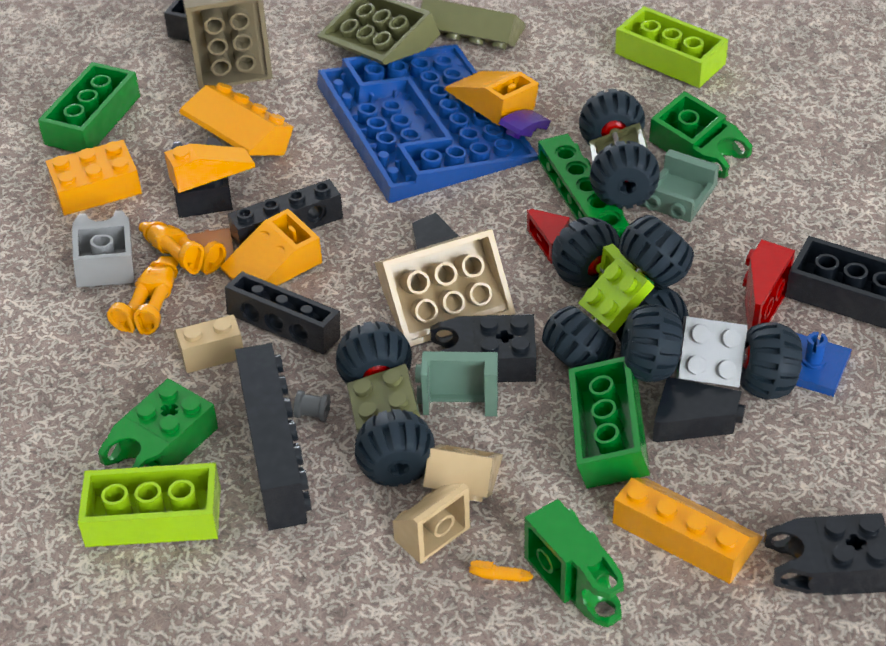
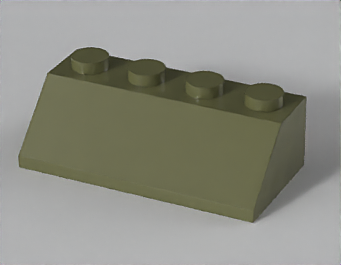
[421,0,526,50]

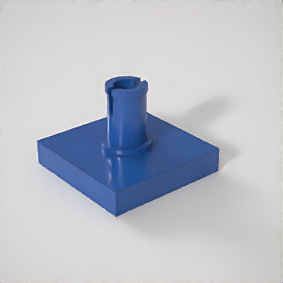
[796,332,852,397]

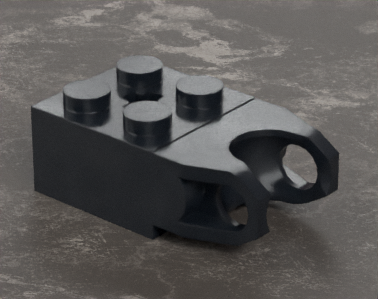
[171,135,233,218]
[430,314,536,382]
[764,513,886,596]

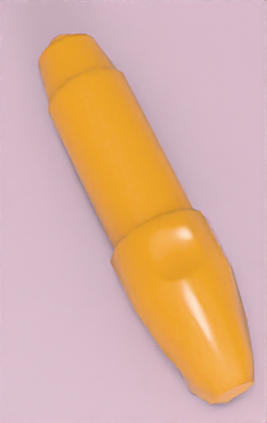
[469,560,533,582]

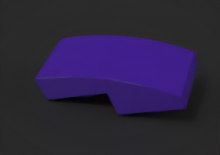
[499,109,551,139]

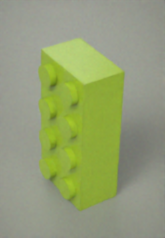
[615,6,728,88]
[78,463,221,547]

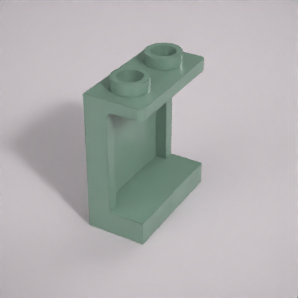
[640,149,719,223]
[415,351,498,416]

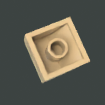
[174,315,243,373]
[423,444,503,502]
[393,483,470,564]

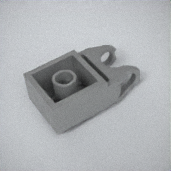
[72,210,135,288]

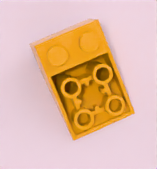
[445,71,539,126]
[220,209,322,286]

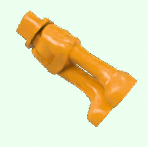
[139,221,226,275]
[107,256,179,335]

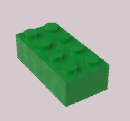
[38,62,141,152]
[568,356,650,489]

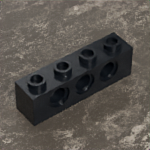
[227,179,343,247]
[225,272,340,355]

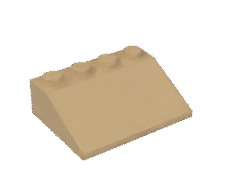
[374,229,516,347]

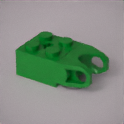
[649,91,753,178]
[98,378,218,468]
[524,499,624,628]

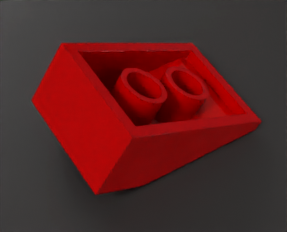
[742,239,795,330]

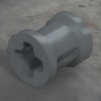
[294,390,331,422]

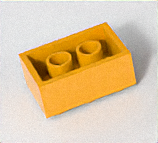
[45,140,142,216]

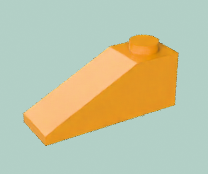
[164,143,255,193]

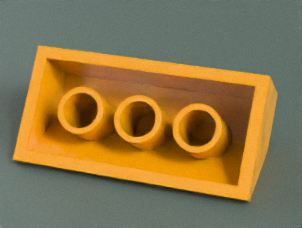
[179,83,294,156]
[613,478,763,584]

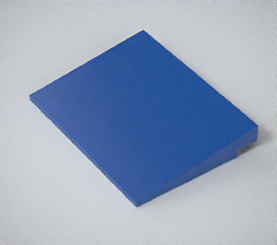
[317,44,538,203]

